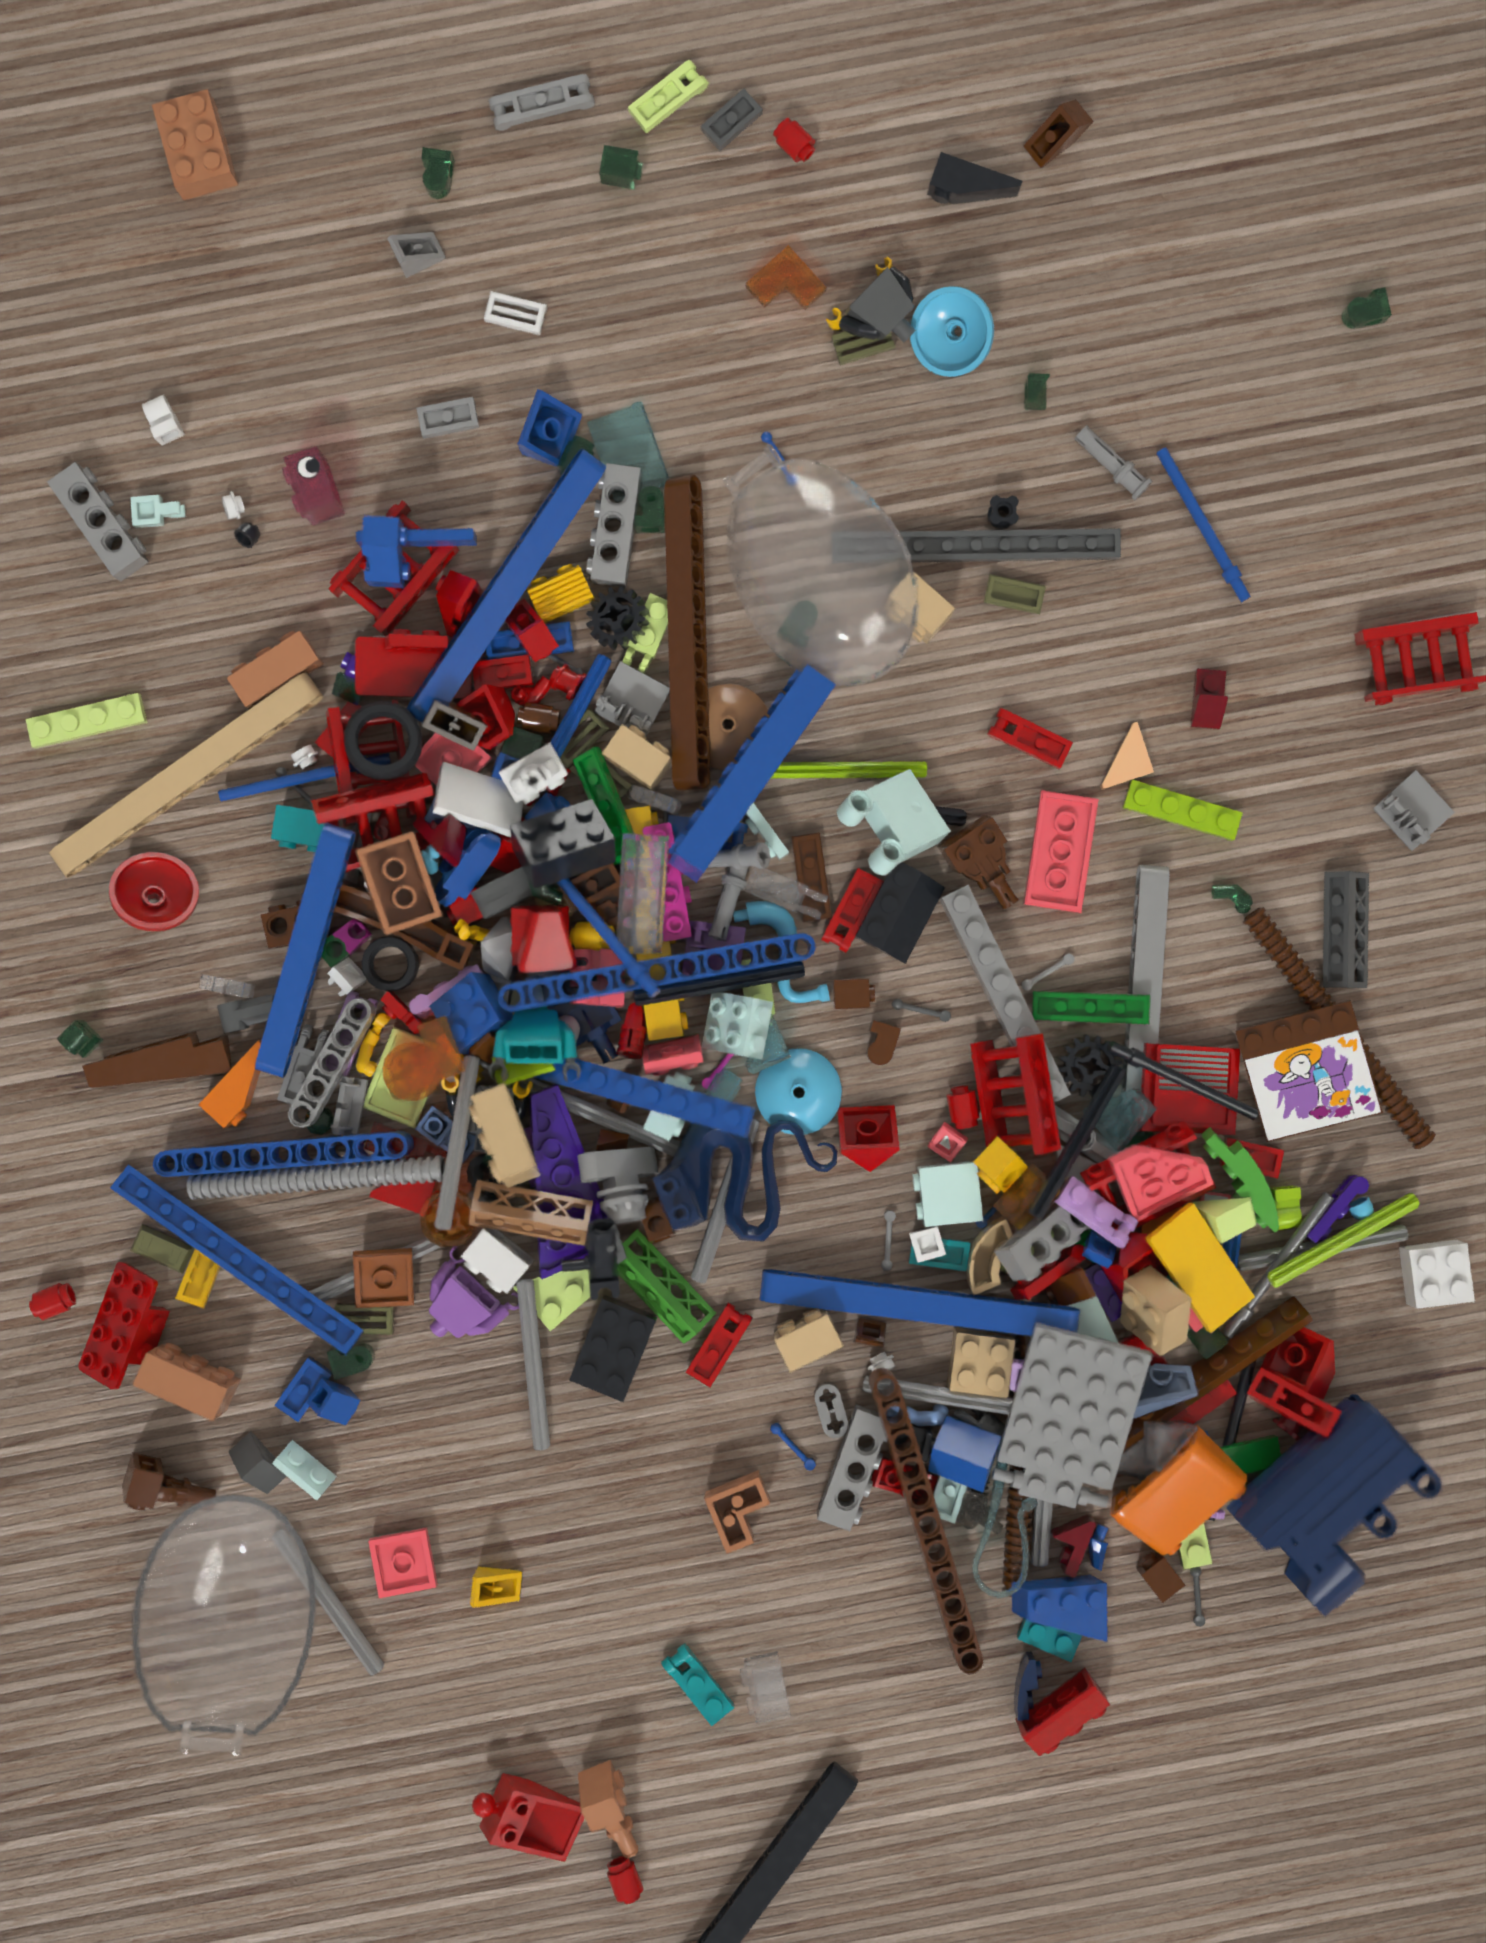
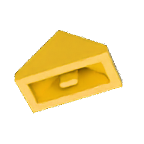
[470,1566,522,1608]

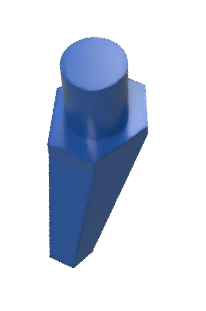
[1088,1523,1109,1571]

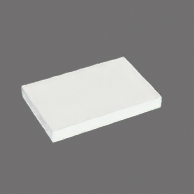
[433,761,523,837]

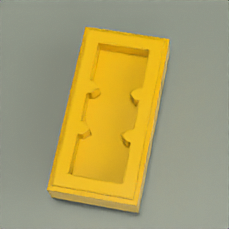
[175,1249,220,1309]

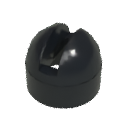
[234,522,260,548]

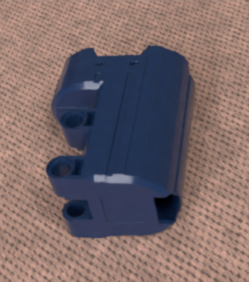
[1226,1394,1442,1617]

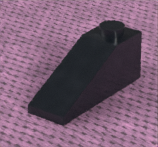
[927,152,1023,204]

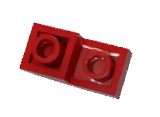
[871,1457,938,1499]

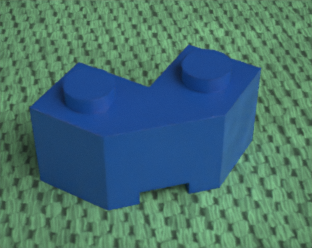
[361,516,410,588]

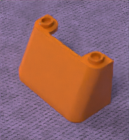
[1110,1424,1247,1556]

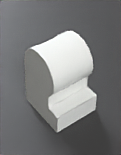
[142,394,185,445]

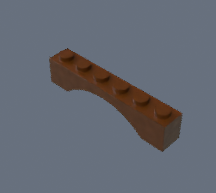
[301,878,478,971]

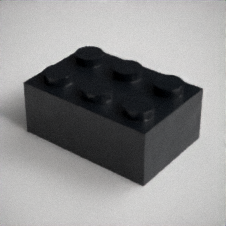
[510,799,616,889]
[569,1294,657,1402]

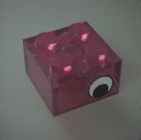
[282,446,346,525]

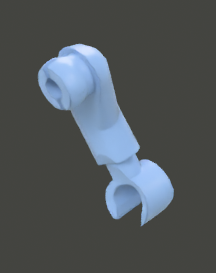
[886,1404,949,1426]

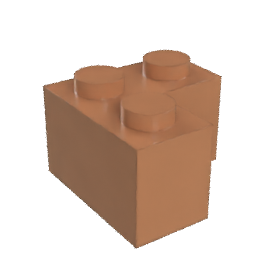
[705,1470,770,1554]

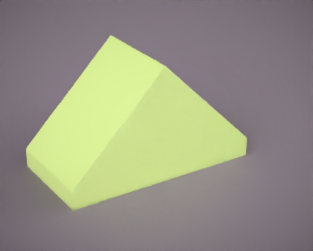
[1193,1197,1257,1243]

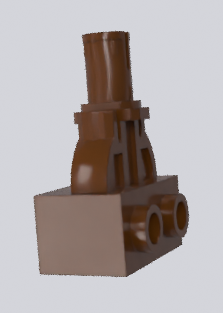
[937,815,1019,909]
[559,863,634,948]
[122,1452,216,1511]

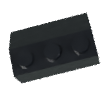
[855,862,945,964]

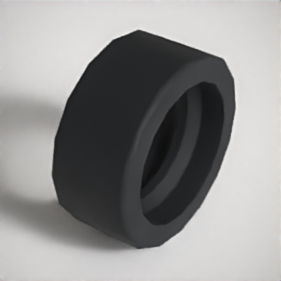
[361,936,419,991]

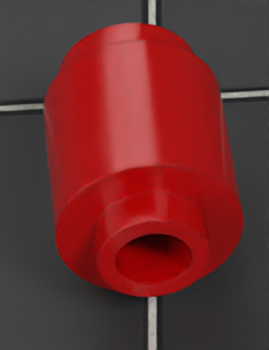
[773,118,816,163]
[946,1085,980,1129]
[29,1283,77,1321]
[607,1856,644,1904]

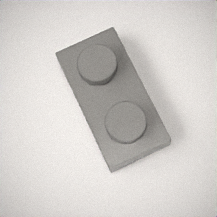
[416,397,480,439]

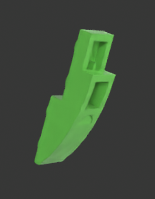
[1201,1127,1279,1233]

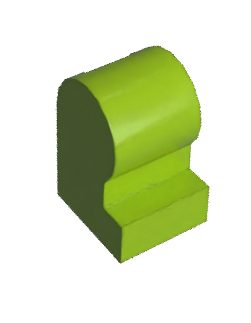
[1270,1185,1302,1230]

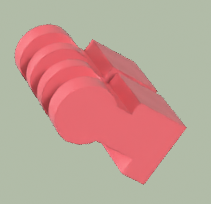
[569,949,625,1008]

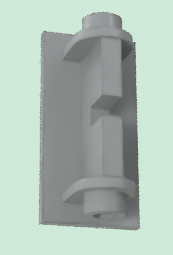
[330,1075,368,1135]

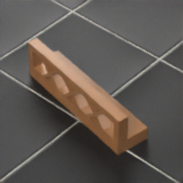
[469,1180,593,1246]

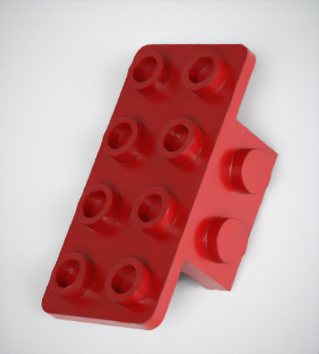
[355,629,471,699]
[78,1262,170,1390]

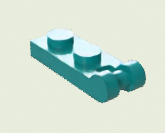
[661,1643,734,1726]

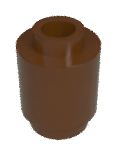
[517,702,561,735]

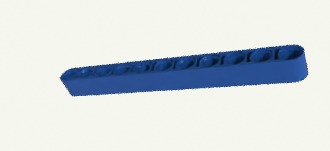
[406,448,606,723]
[498,933,816,1012]
[760,1269,1080,1336]

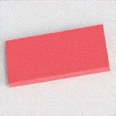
[1023,790,1099,913]

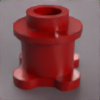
[550,664,587,701]

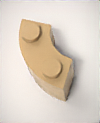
[966,1216,1013,1295]

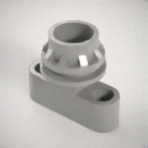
[577,1147,658,1224]

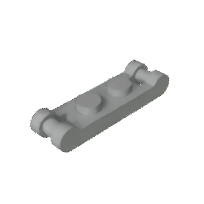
[488,74,595,131]

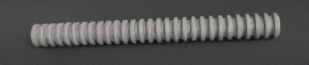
[186,1156,445,1200]

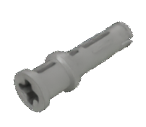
[1074,425,1153,501]
[707,842,770,870]
[708,866,748,941]

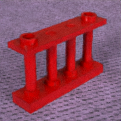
[328,500,460,636]
[1354,612,1486,706]
[325,700,416,827]
[311,772,434,873]
[970,1033,1062,1155]
[1080,1121,1216,1230]

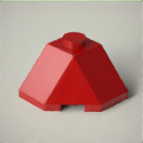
[436,570,483,639]
[457,684,515,749]

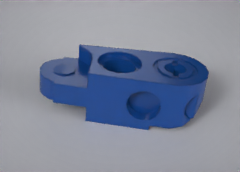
[434,827,501,907]

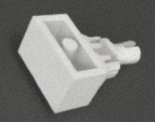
[499,742,568,804]

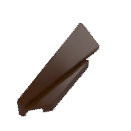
[82,1031,232,1088]

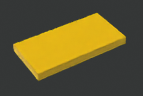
[1145,1203,1255,1333]

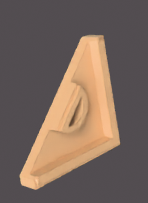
[1101,722,1154,790]

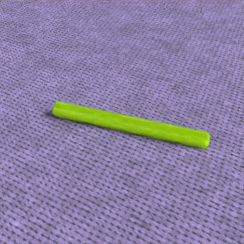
[771,761,927,778]
[1267,1193,1420,1288]

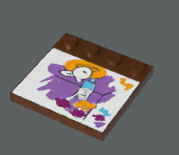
[1235,1000,1383,1142]

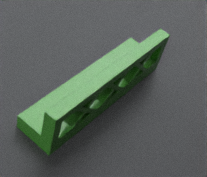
[618,1229,716,1344]

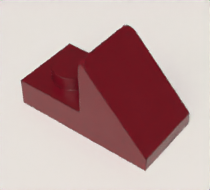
[1190,668,1228,730]
[412,814,466,868]
[1050,1515,1097,1578]

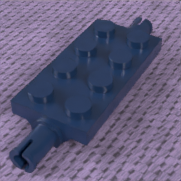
[527,930,622,1064]

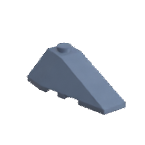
[1133,1364,1198,1419]

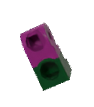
[321,918,373,969]

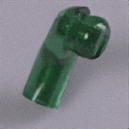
[528,879,563,906]
[1211,884,1253,914]

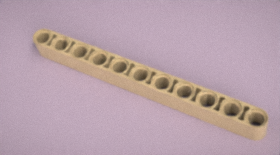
[49,672,324,878]

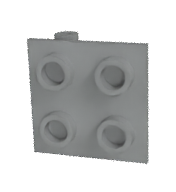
[594,661,670,737]
[1373,770,1455,851]

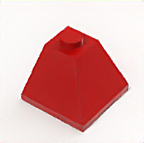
[1261,1327,1335,1399]

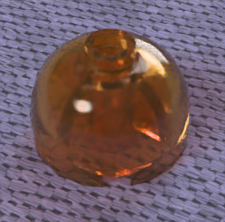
[419,1189,477,1247]

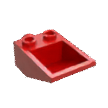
[472,1773,585,1862]

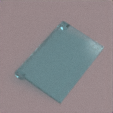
[587,401,669,503]

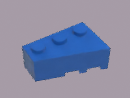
[1012,1575,1107,1642]

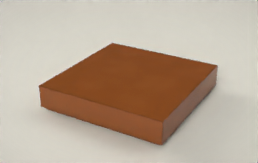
[353,1248,414,1308]

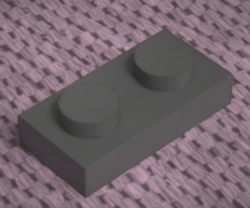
[701,88,763,151]

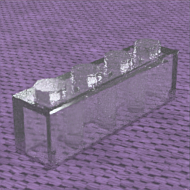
[617,833,669,954]

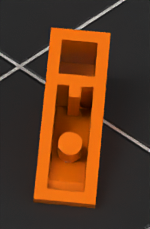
[198,1040,262,1128]

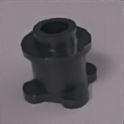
[988,495,1019,529]

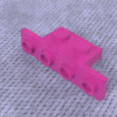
[643,823,692,942]

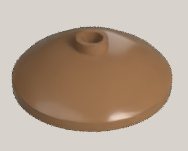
[708,684,770,770]

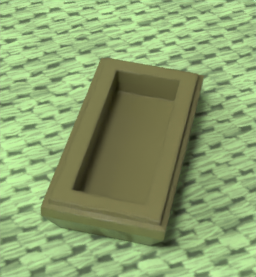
[984,574,1046,615]
[130,1224,194,1274]

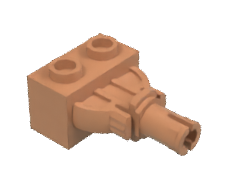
[578,1760,638,1858]

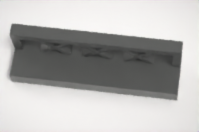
[1323,871,1369,988]

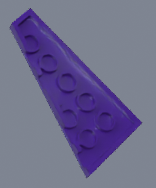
[529,1084,607,1279]

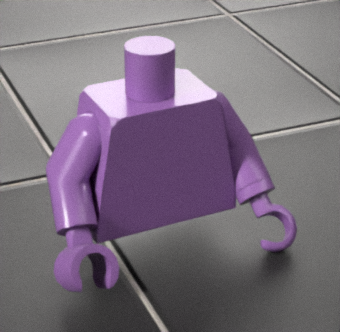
[429,1246,519,1338]

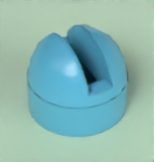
[1349,1196,1374,1220]

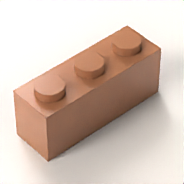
[227,630,324,709]

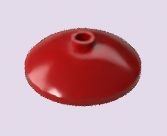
[109,852,199,931]

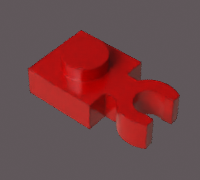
[380,991,426,1034]

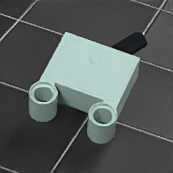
[837,769,967,875]

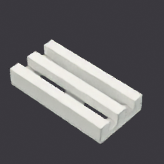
[484,291,547,335]

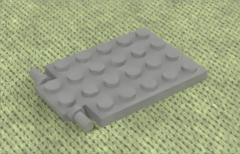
[992,1322,1152,1509]

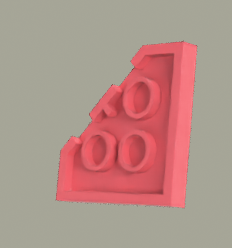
[1109,1145,1213,1221]

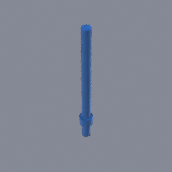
[1156,447,1251,603]
[218,753,391,802]
[557,878,660,998]

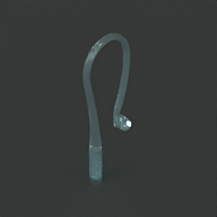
[972,1461,1038,1598]

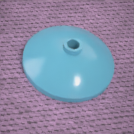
[910,286,994,377]
[755,1048,842,1135]

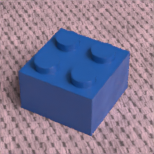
[430,972,514,1054]

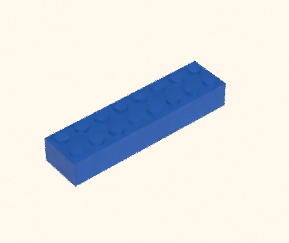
[668,664,836,883]

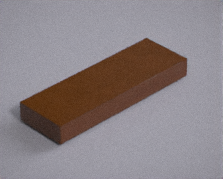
[791,832,832,922]

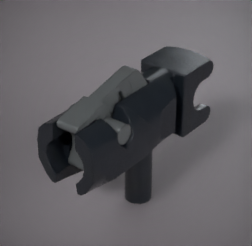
[561,1218,626,1300]

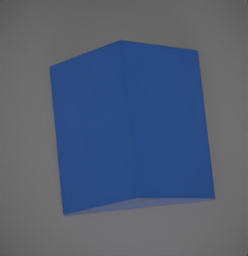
[518,389,582,468]
[928,1415,1002,1492]

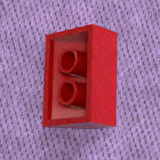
[1015,1668,1110,1757]

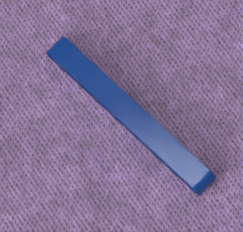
[255,823,355,1078]
[153,1131,414,1177]

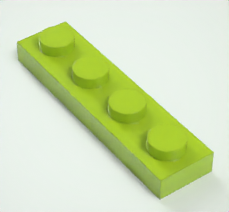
[1122,779,1243,841]

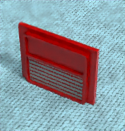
[1139,1043,1240,1135]

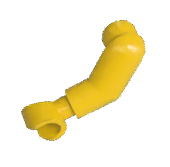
[454,918,491,941]
[356,1013,391,1077]

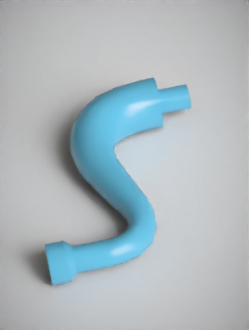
[733,901,830,1003]

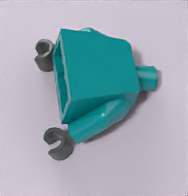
[488,1006,581,1081]

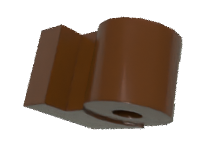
[866,1020,901,1065]
[642,1197,676,1244]

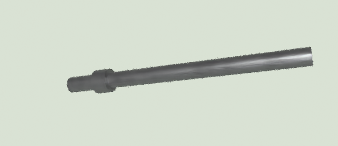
[1222,1192,1334,1338]

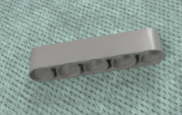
[288,998,376,1128]

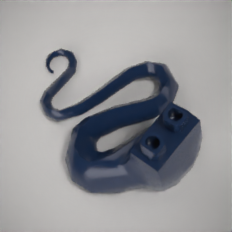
[653,1120,838,1242]

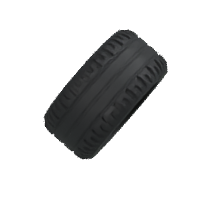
[344,701,422,781]

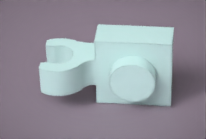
[131,495,185,528]

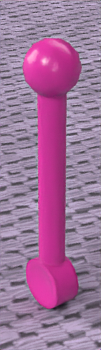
[702,1053,734,1089]

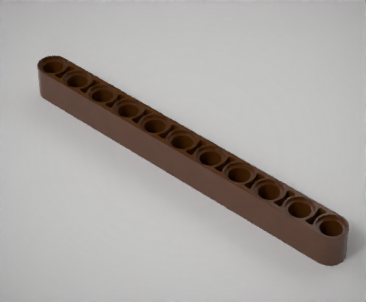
[664,475,710,791]
[869,1368,984,1675]

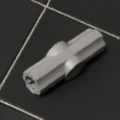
[1054,1104,1124,1163]

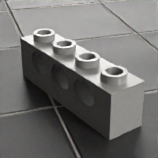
[47,462,149,581]
[586,463,642,588]
[994,1183,1095,1281]
[816,1404,888,1531]

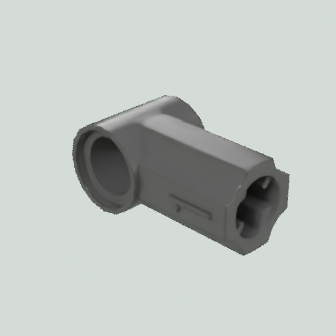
[217,994,274,1034]

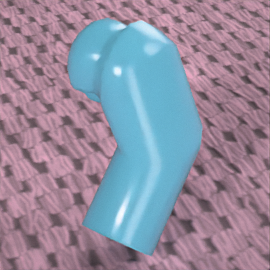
[421,845,441,874]

